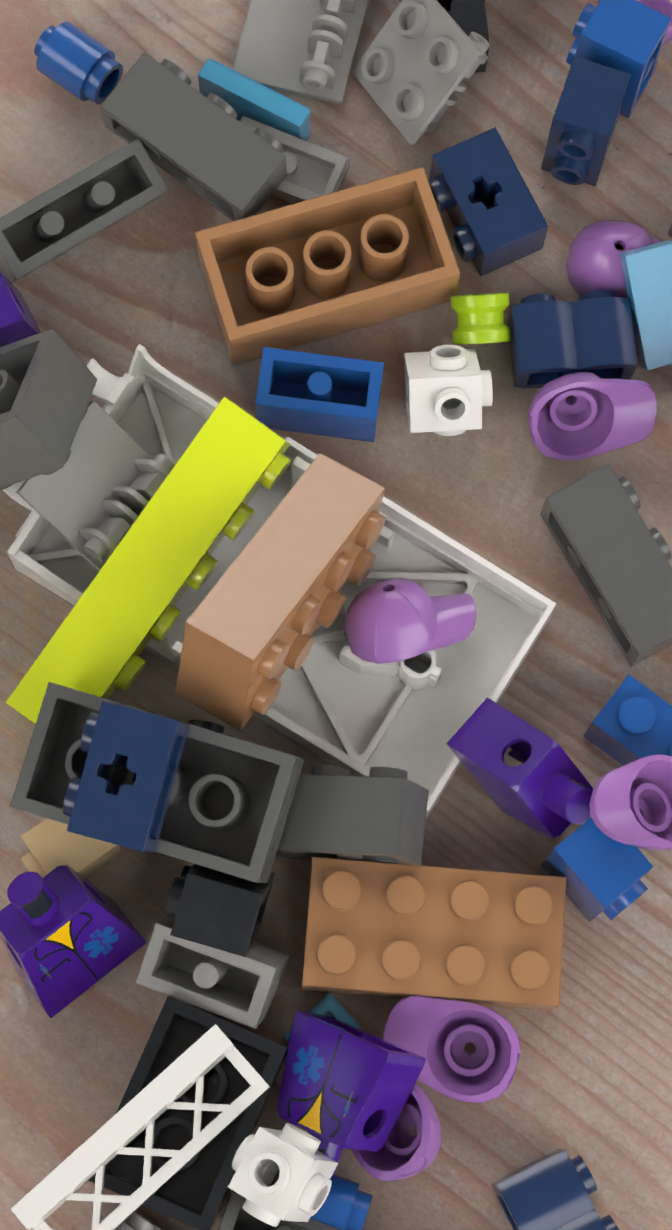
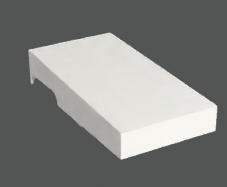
[3,344,556,819]

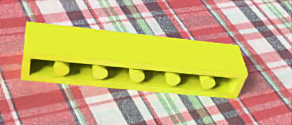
[6,397,291,724]

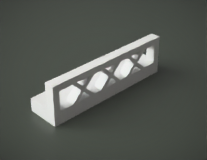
[11,1024,270,1230]

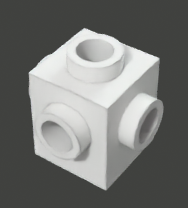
[404,345,493,436]
[228,1123,338,1227]

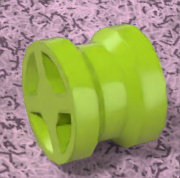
[450,293,511,344]

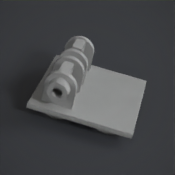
[232,0,368,104]
[352,0,490,145]
[16,400,175,571]

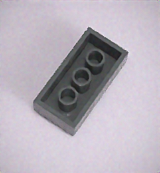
[10,682,304,883]

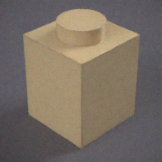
[20,818,123,879]

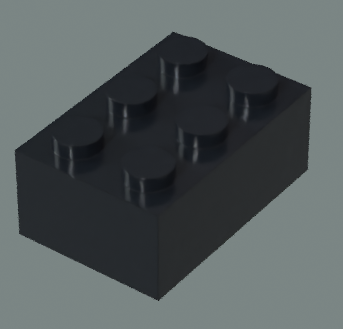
[89,996,288,1230]

